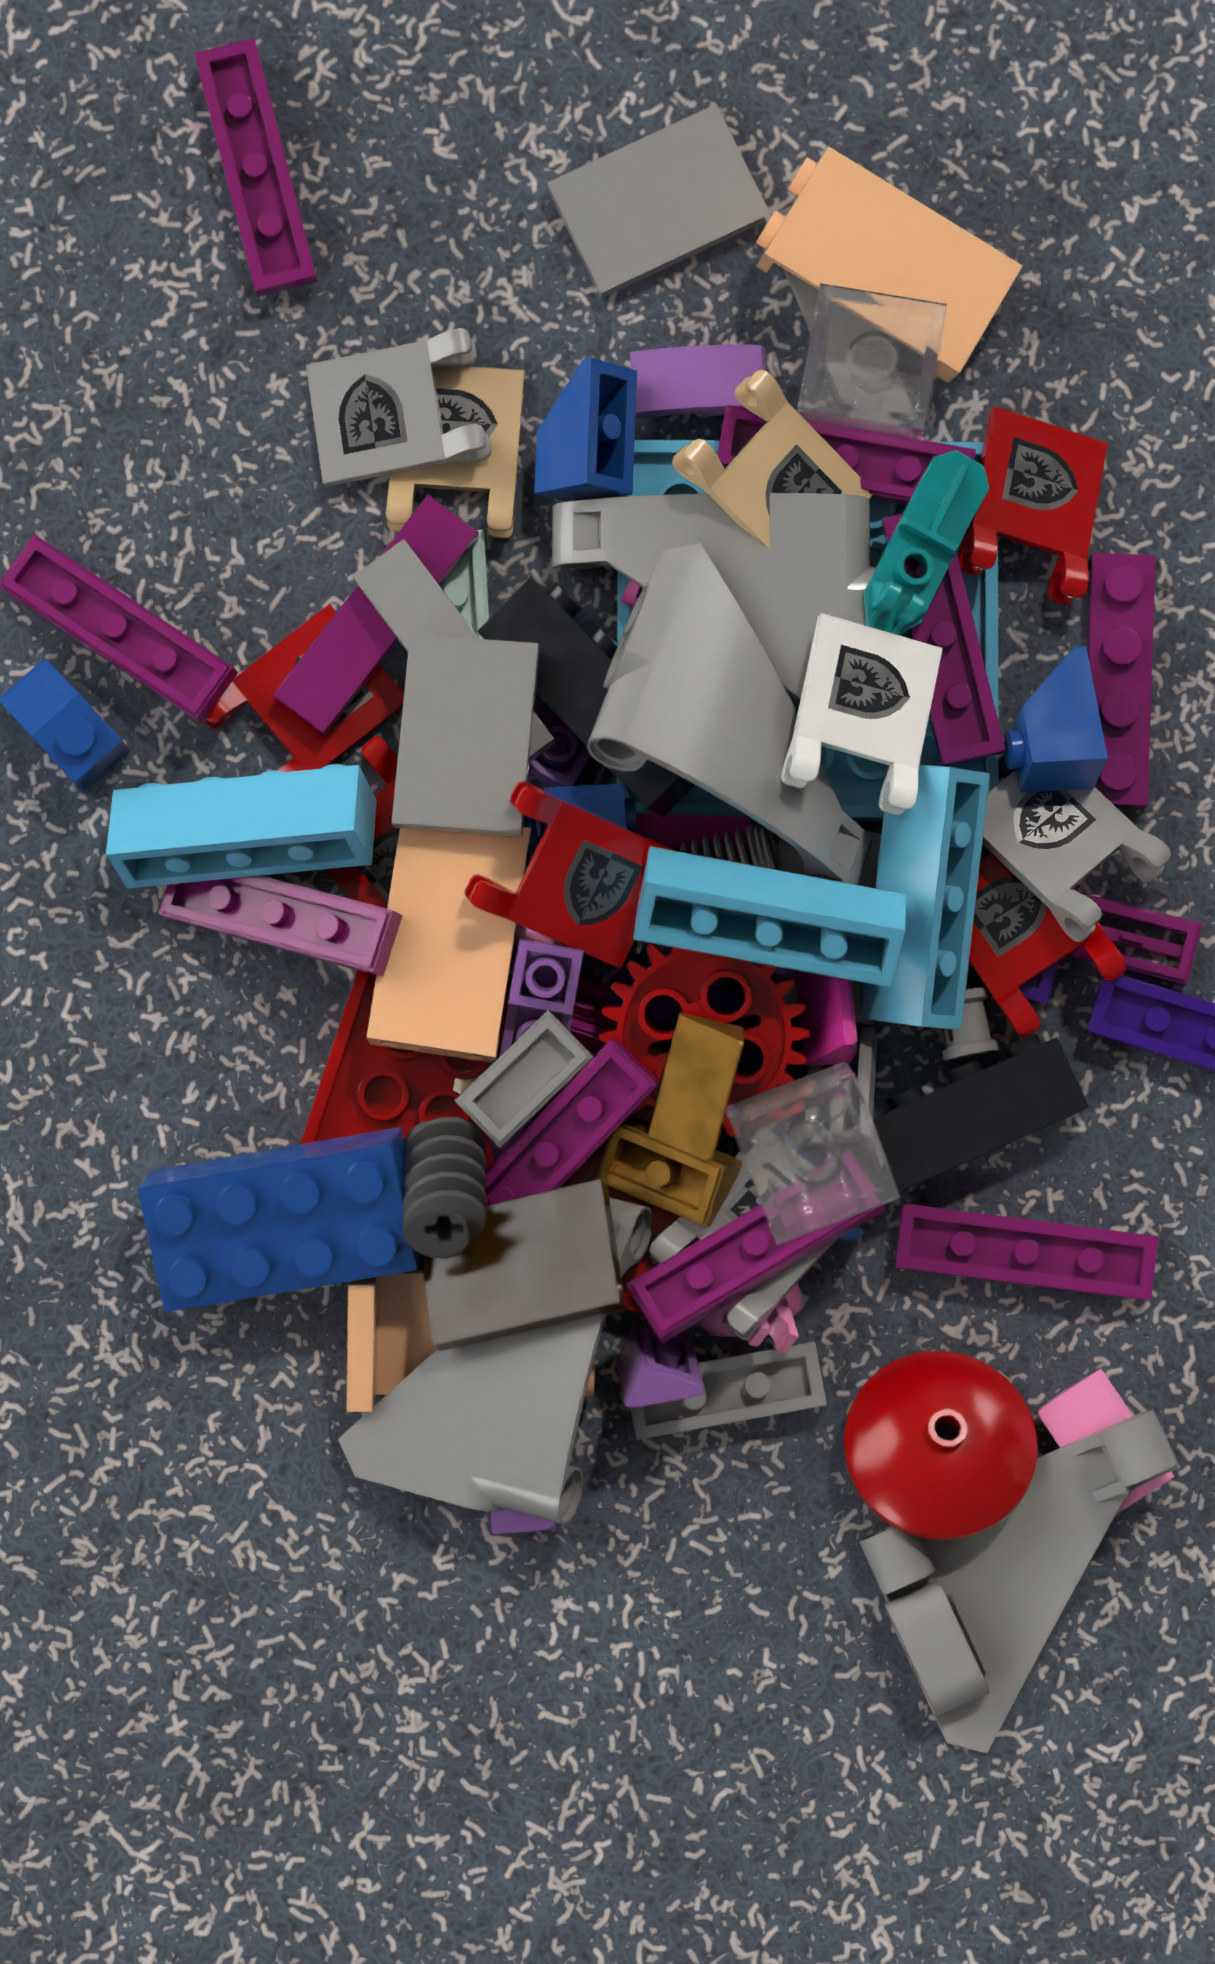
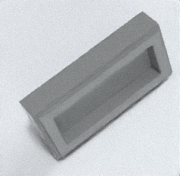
[455,1010,594,1149]

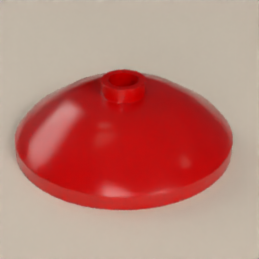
[843,1351,1038,1541]

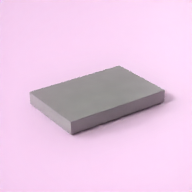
[547,104,770,299]
[392,634,540,837]

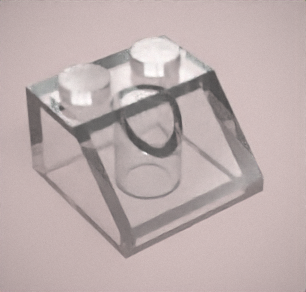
[797,283,947,440]
[725,1061,900,1245]

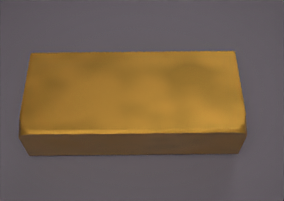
[648,1012,744,1161]
[596,1117,743,1227]

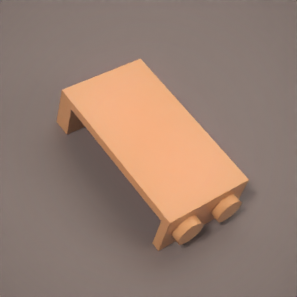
[756,146,1023,383]
[367,827,532,1063]
[347,1269,595,1412]

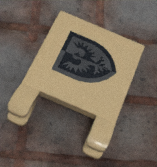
[386,366,524,539]
[672,370,873,550]

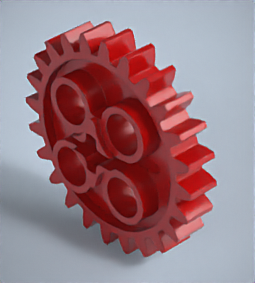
[599,943,810,1137]

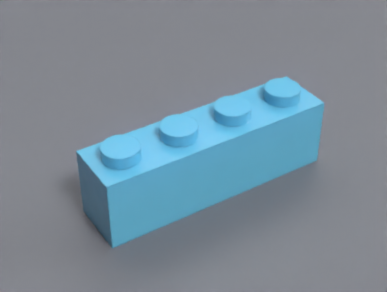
[106,764,377,889]
[861,765,990,1030]
[633,846,906,987]

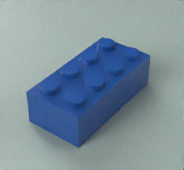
[137,1127,422,1312]

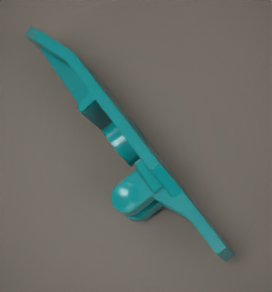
[863,450,989,635]

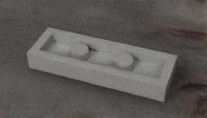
[630,1342,827,1440]

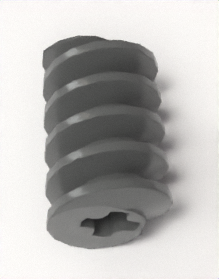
[402,1117,487,1259]

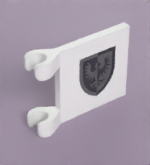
[781,613,943,815]

